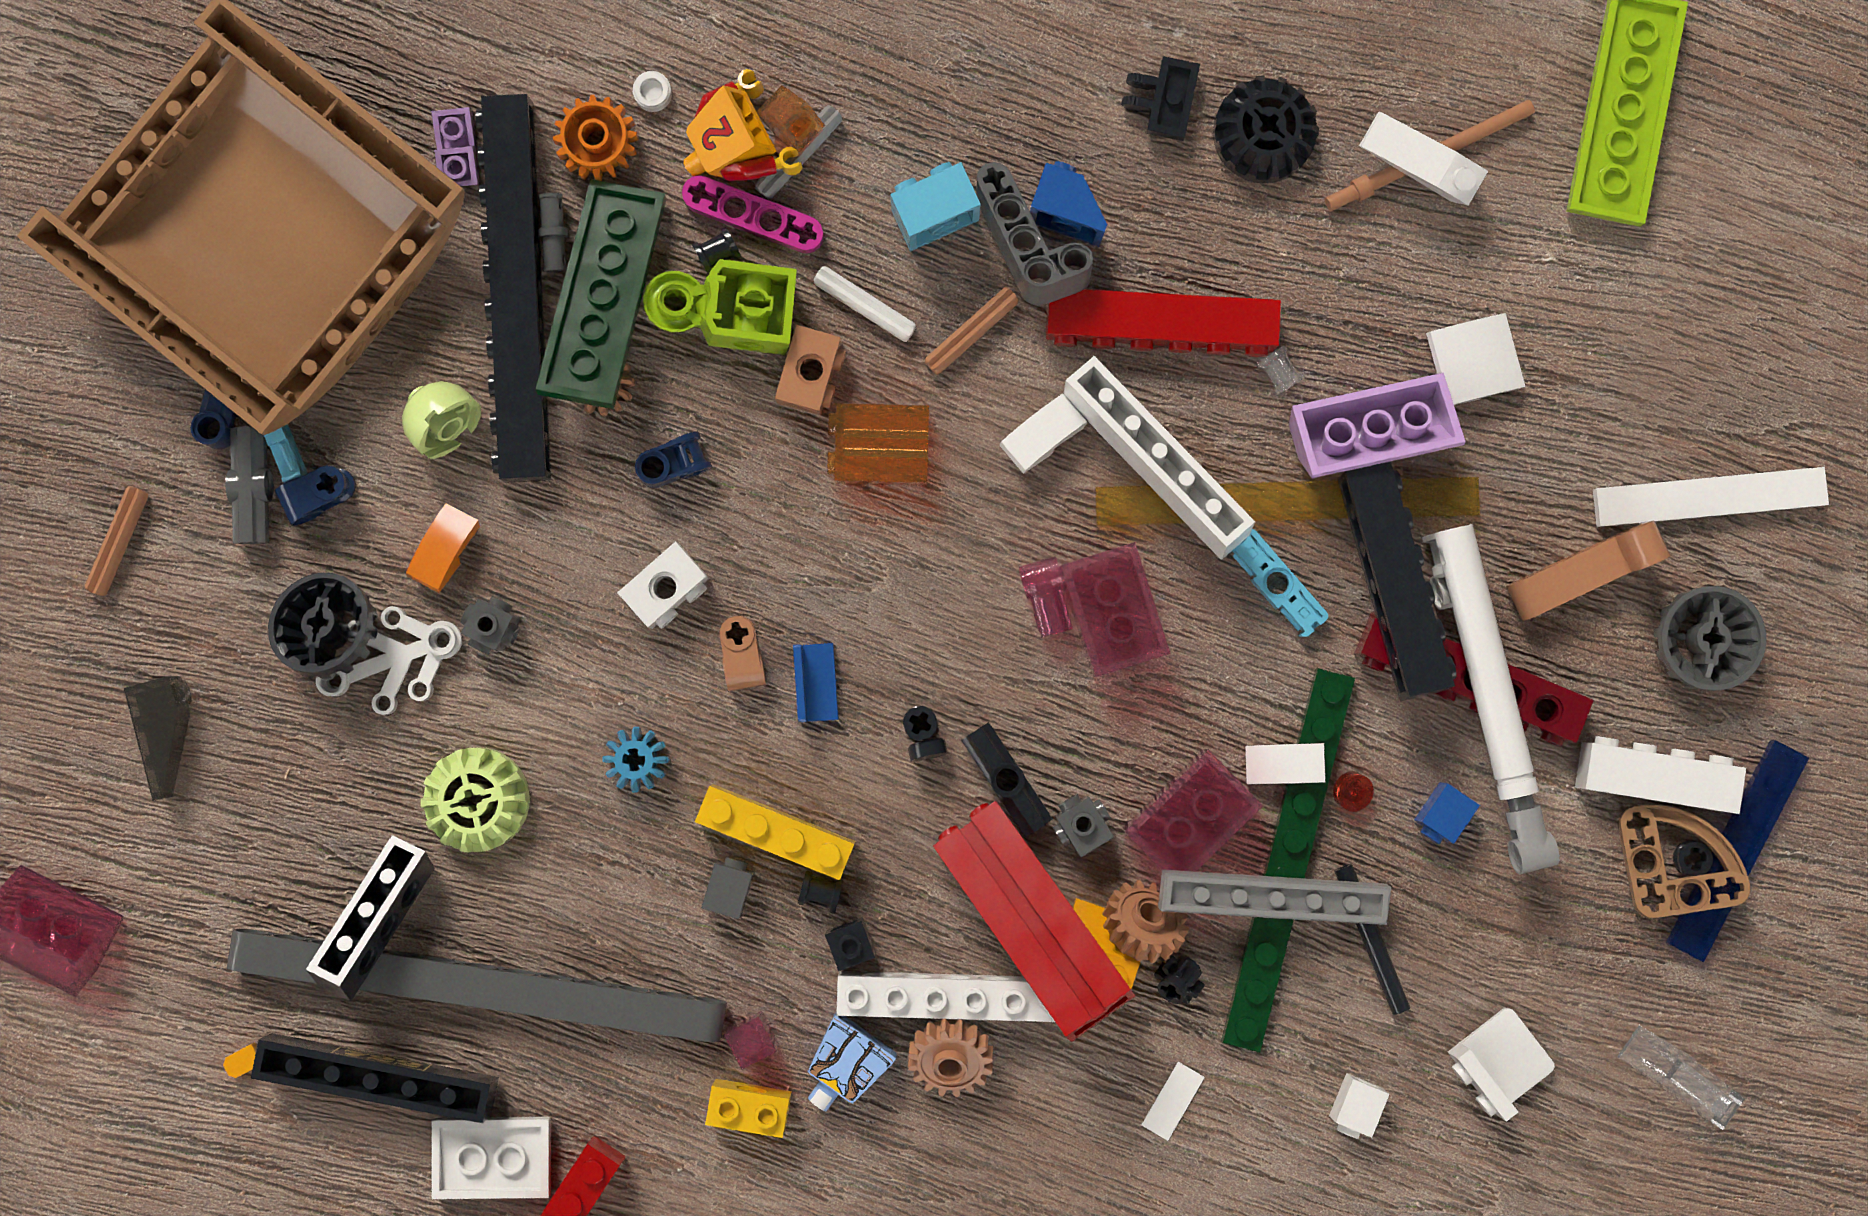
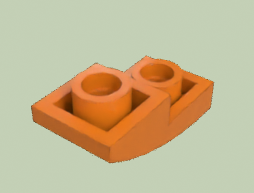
[406,503,480,593]

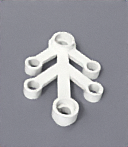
[316,606,462,715]

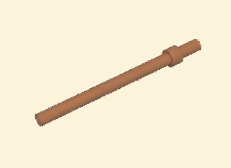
[1325,100,1535,211]

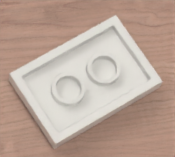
[432,1117,551,1199]

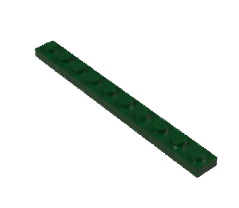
[1221,668,1355,1052]

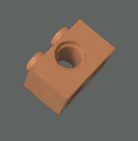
[775,325,847,416]

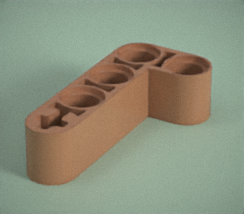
[1506,520,1671,621]

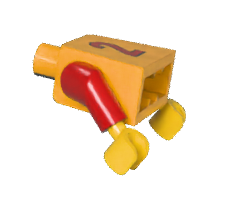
[683,69,803,181]

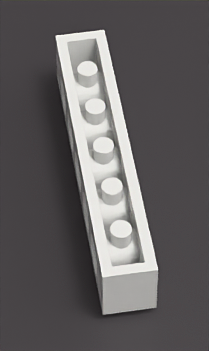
[836,971,1055,1022]

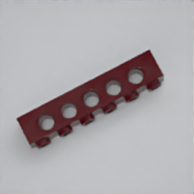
[1354,611,1594,747]

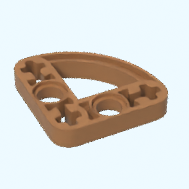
[1618,805,1750,918]

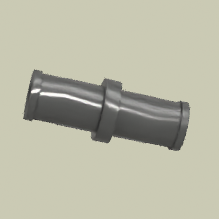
[537,193,568,273]

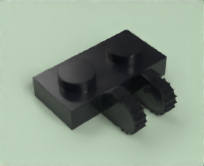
[1121,56,1200,141]

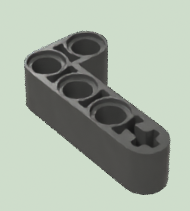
[976,162,1093,306]

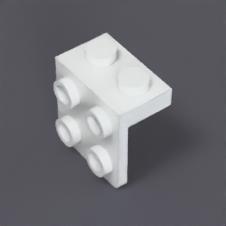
[1448,1008,1554,1122]

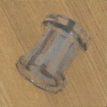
[1256,346,1305,396]

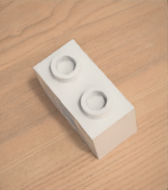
[617,541,710,629]

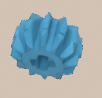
[602,727,670,793]

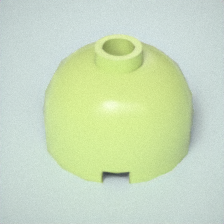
[402,381,481,459]

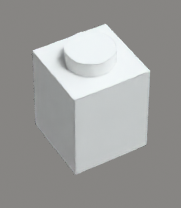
[1329,1073,1390,1139]

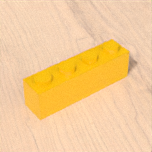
[695,784,856,880]

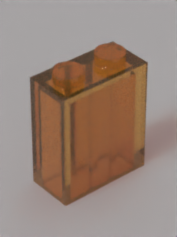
[827,403,929,486]

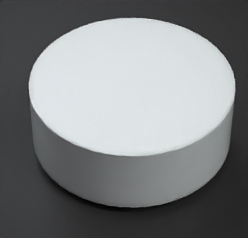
[633,71,672,112]

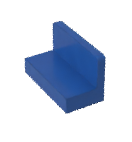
[793,643,839,722]

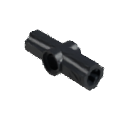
[961,722,1053,837]

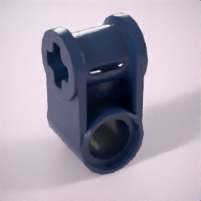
[635,431,713,488]
[275,466,356,526]

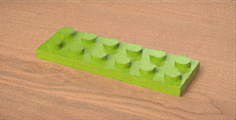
[1566,0,1688,227]

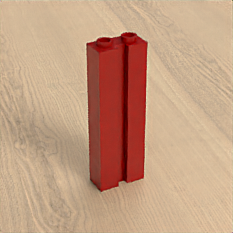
[933,800,1135,1042]

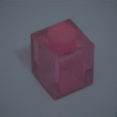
[724,1011,779,1070]

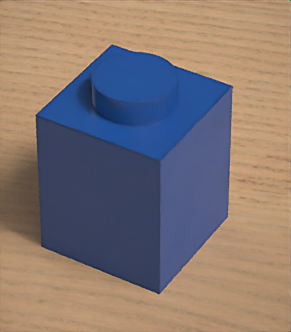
[1414,782,1480,845]

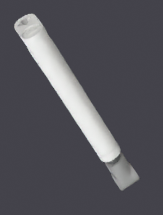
[1422,524,1560,875]

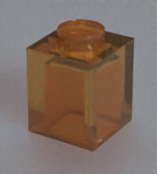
[757,85,825,153]

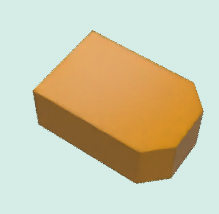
[223,1042,257,1078]

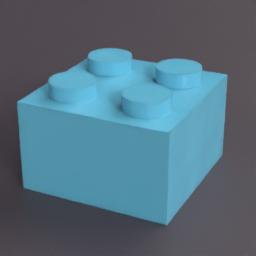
[890,162,981,252]

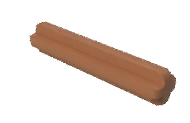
[925,287,1019,375]
[85,486,148,596]

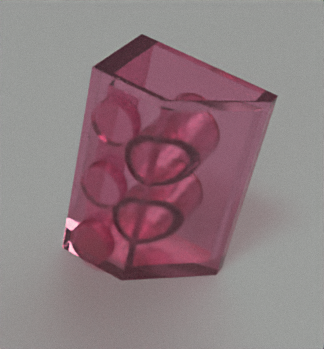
[0,865,123,997]

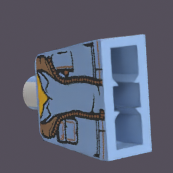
[808,1011,897,1112]

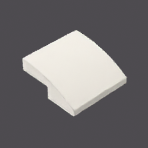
[1426,313,1525,405]

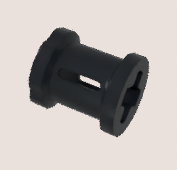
[692,227,742,275]
[903,706,937,741]
[798,871,844,914]

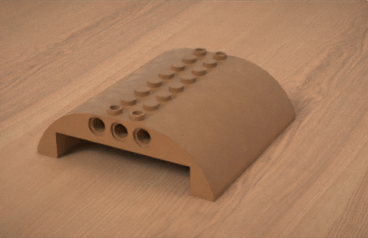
[17,0,465,435]

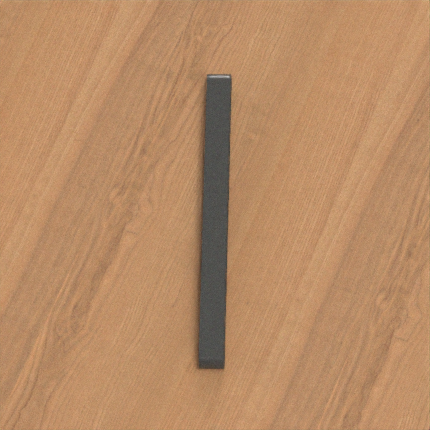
[227,928,727,1042]

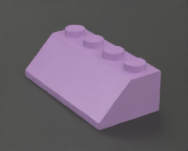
[1289,373,1465,478]

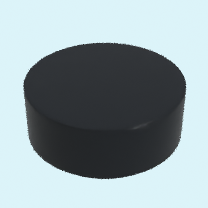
[908,738,948,762]

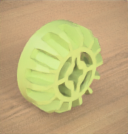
[421,748,530,853]

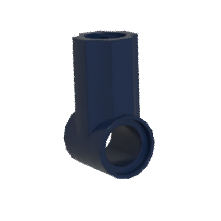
[190,389,237,450]

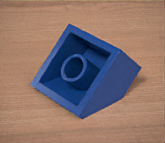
[1030,161,1107,247]

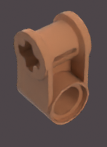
[720,616,767,692]

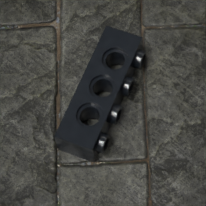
[306,835,435,1001]

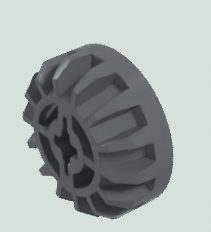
[1654,586,1767,691]

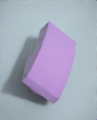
[431,107,479,186]

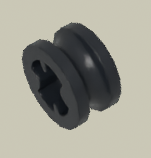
[1673,841,1713,876]

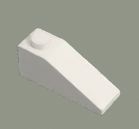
[1359,112,1488,205]

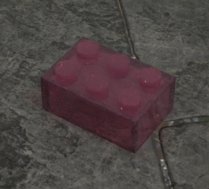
[1058,542,1171,678]
[1121,749,1263,872]

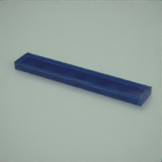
[1666,740,1809,963]

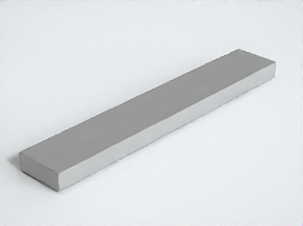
[1158,870,1391,925]

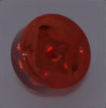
[1333,771,1374,812]

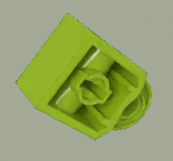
[643,259,797,355]

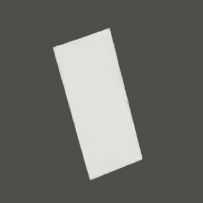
[1142,1062,1205,1141]

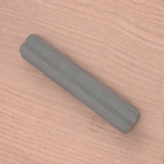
[755,105,842,200]

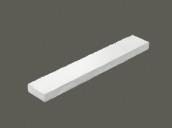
[1593,467,1829,527]

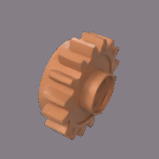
[1102,880,1189,963]
[908,1018,993,1097]

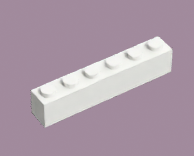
[1064,356,1255,560]

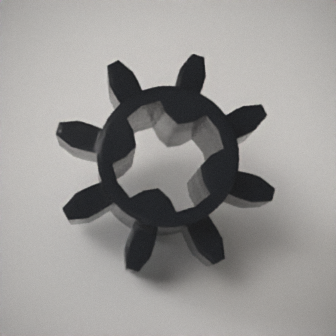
[1154,955,1205,1005]

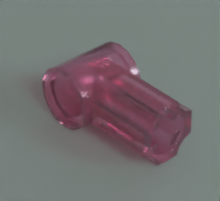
[1018,556,1073,638]

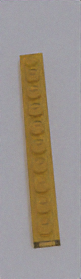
[1095,477,1480,526]

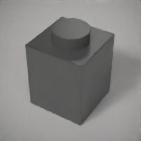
[701,857,755,919]

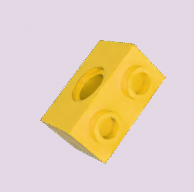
[705,1079,792,1138]

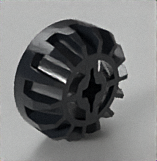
[1213,75,1319,183]
[268,572,378,680]

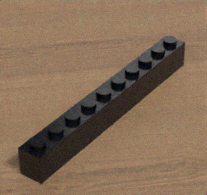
[476,94,551,483]

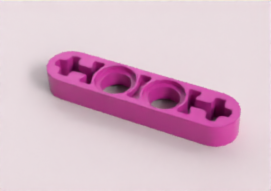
[682,175,824,254]

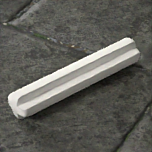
[814,266,916,342]

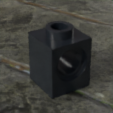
[825,917,876,972]

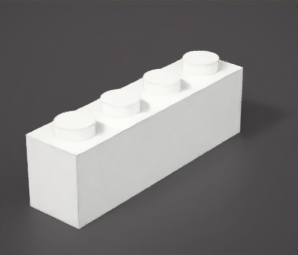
[1575,736,1746,814]

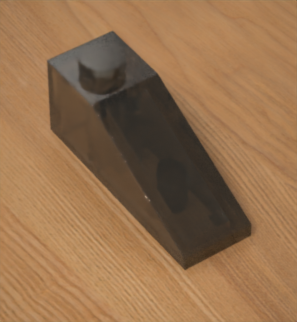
[124,676,192,801]

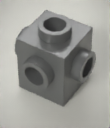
[460,596,521,655]
[1053,794,1114,857]

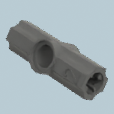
[225,426,274,545]

